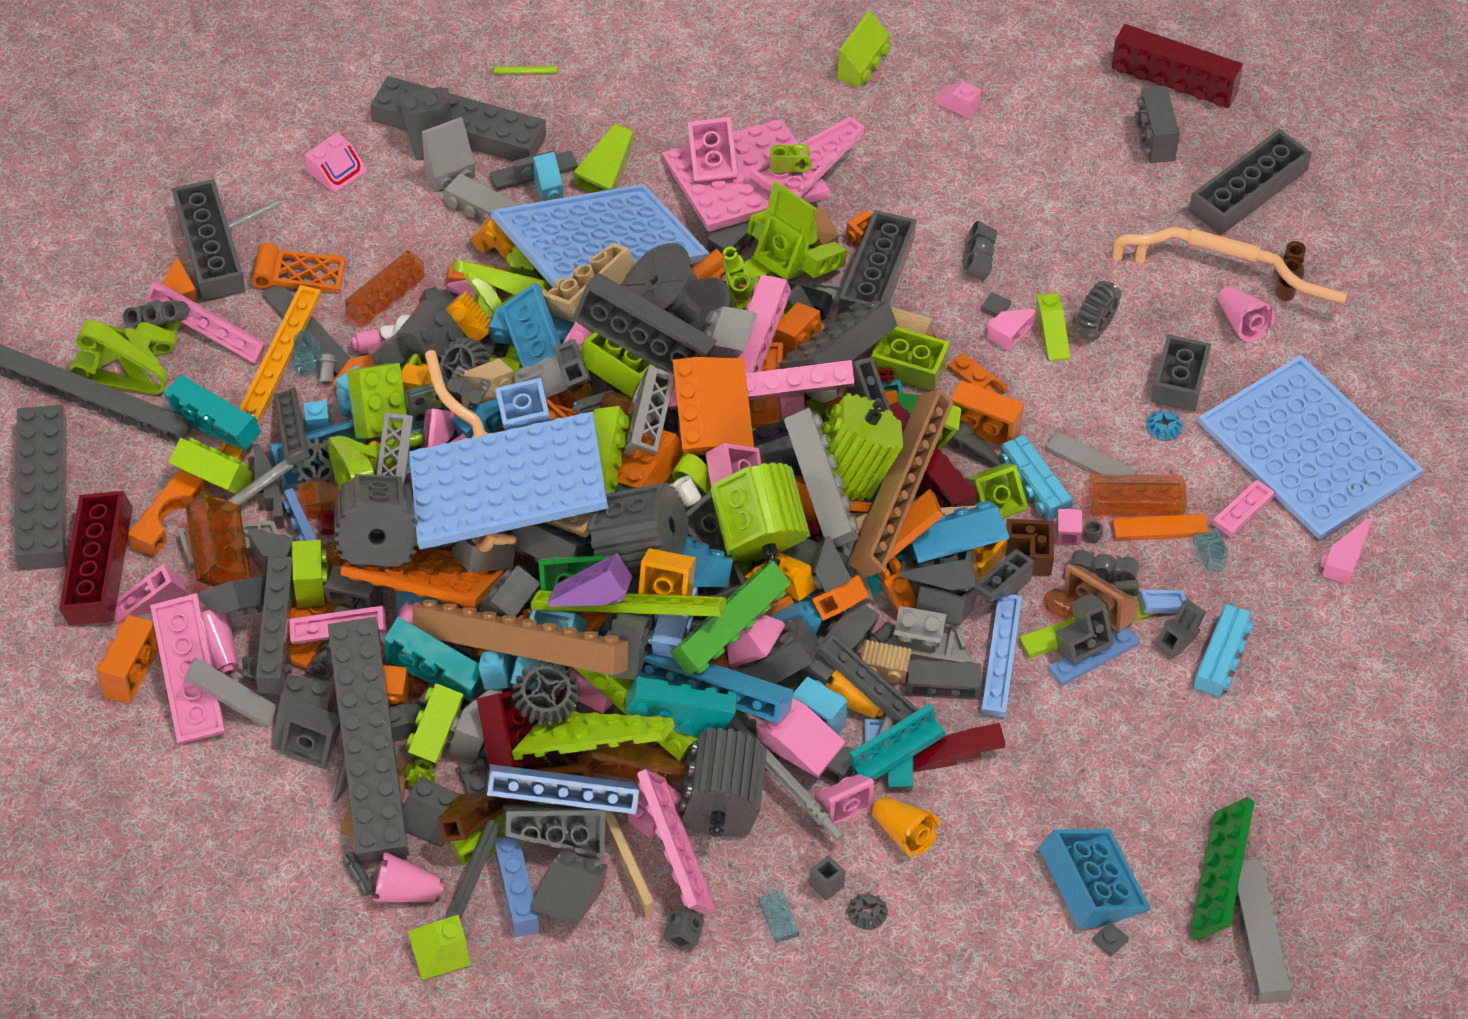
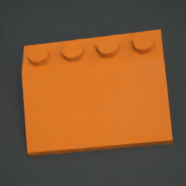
[673,357,754,456]

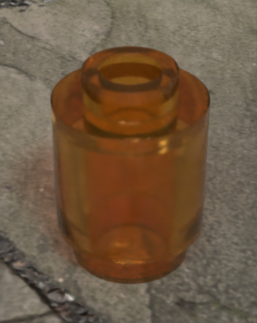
[1044,588,1077,619]

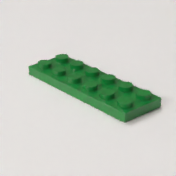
[1189,797,1255,940]

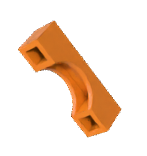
[128,469,206,558]

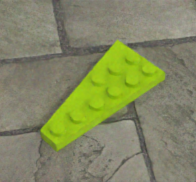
[512,711,675,760]

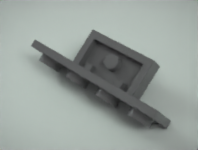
[490,150,578,190]

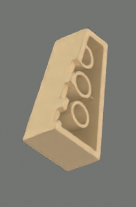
[542,243,635,324]

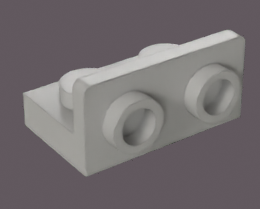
[894,606,947,647]

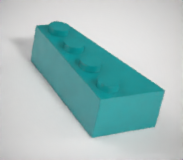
[163,374,262,451]
[384,616,482,702]
[625,676,737,739]

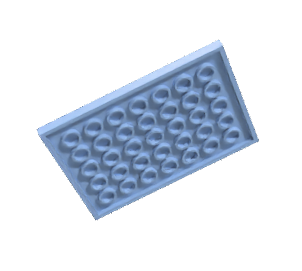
[491,184,709,287]
[1198,355,1424,540]
[409,412,608,549]

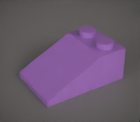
[548,553,632,607]

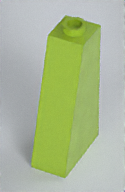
[574,123,633,193]

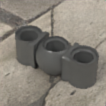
[963,221,998,280]
[123,300,189,327]
[1070,550,1139,585]

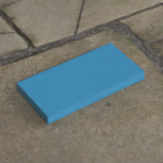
[501,283,561,367]

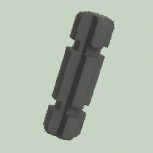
[343,852,374,896]

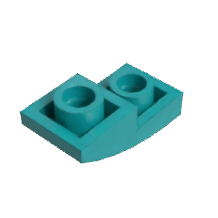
[888,756,914,789]

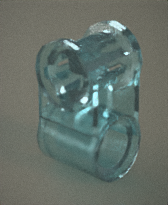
[294,330,321,376]
[1193,528,1228,573]

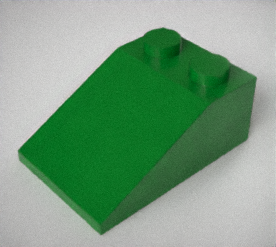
[539,555,611,591]

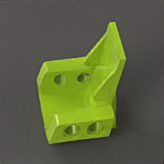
[747,181,847,280]

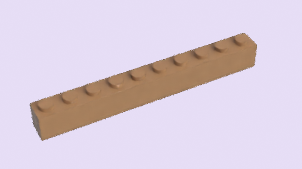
[848,388,953,578]
[413,600,628,675]

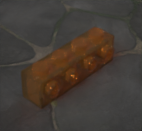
[345,250,425,327]

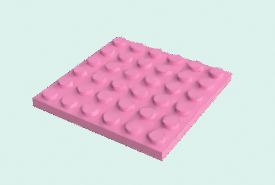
[662,119,830,232]

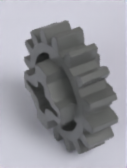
[291,437,334,488]

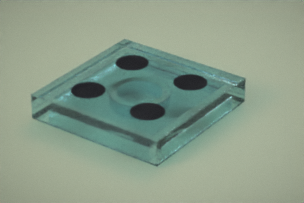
[405,378,451,429]

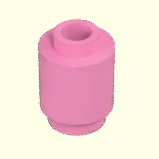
[351,329,385,355]

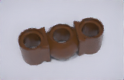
[1276,241,1306,301]

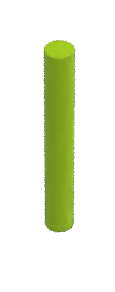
[494,66,557,75]

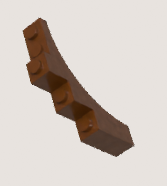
[437,762,593,842]

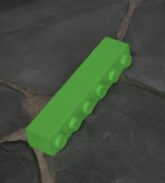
[669,561,791,675]

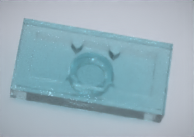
[759,890,799,943]

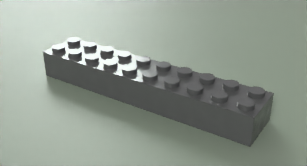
[327,616,410,863]

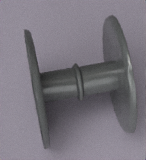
[622,243,730,332]

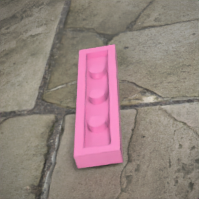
[289,606,386,644]

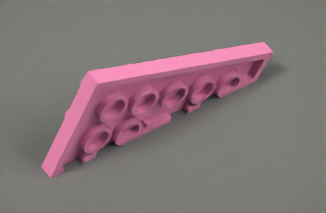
[750,117,864,197]

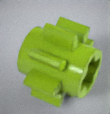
[404,759,436,788]

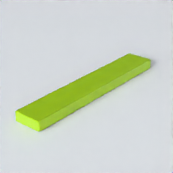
[1019,595,1157,659]

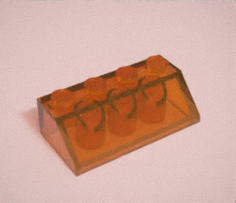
[1089,474,1187,516]
[186,491,251,587]
[577,741,686,785]

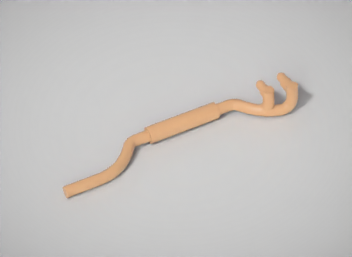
[1112,227,1347,304]
[425,350,517,552]

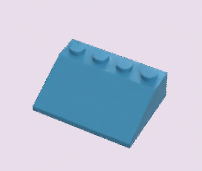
[1038,829,1151,929]

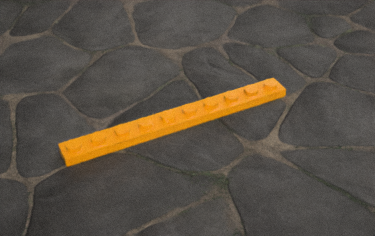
[219,285,322,460]

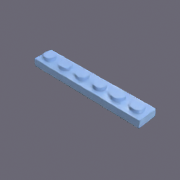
[981,595,1022,718]

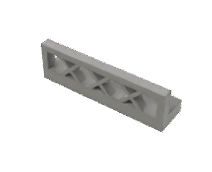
[624,365,675,456]
[377,413,413,484]

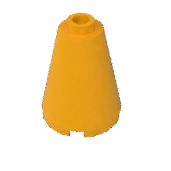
[825,670,885,719]
[872,797,940,858]

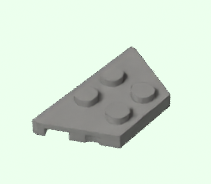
[883,623,972,663]

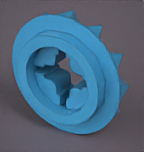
[1146,409,1183,440]

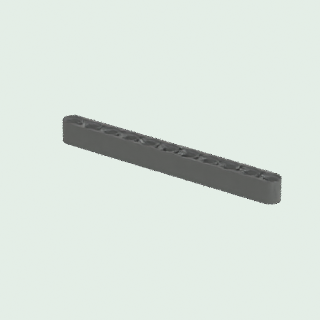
[0,344,192,445]

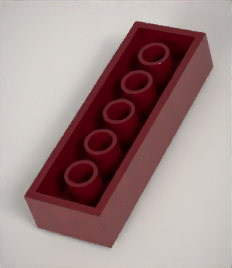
[1111,23,1243,108]
[889,401,977,508]
[59,490,133,625]

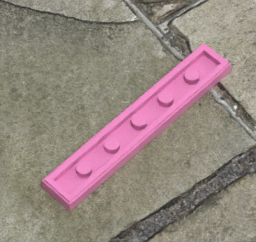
[146,281,267,364]

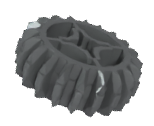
[1075,280,1121,340]
[439,337,492,399]
[513,661,579,726]

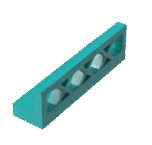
[850,703,946,781]

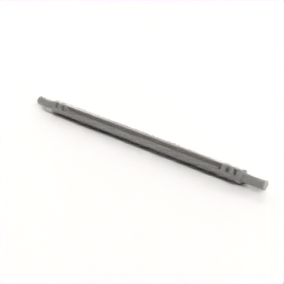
[727,715,845,841]

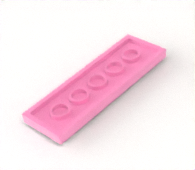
[150,593,226,744]
[637,769,716,915]

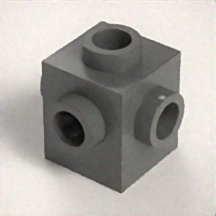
[663,907,704,950]

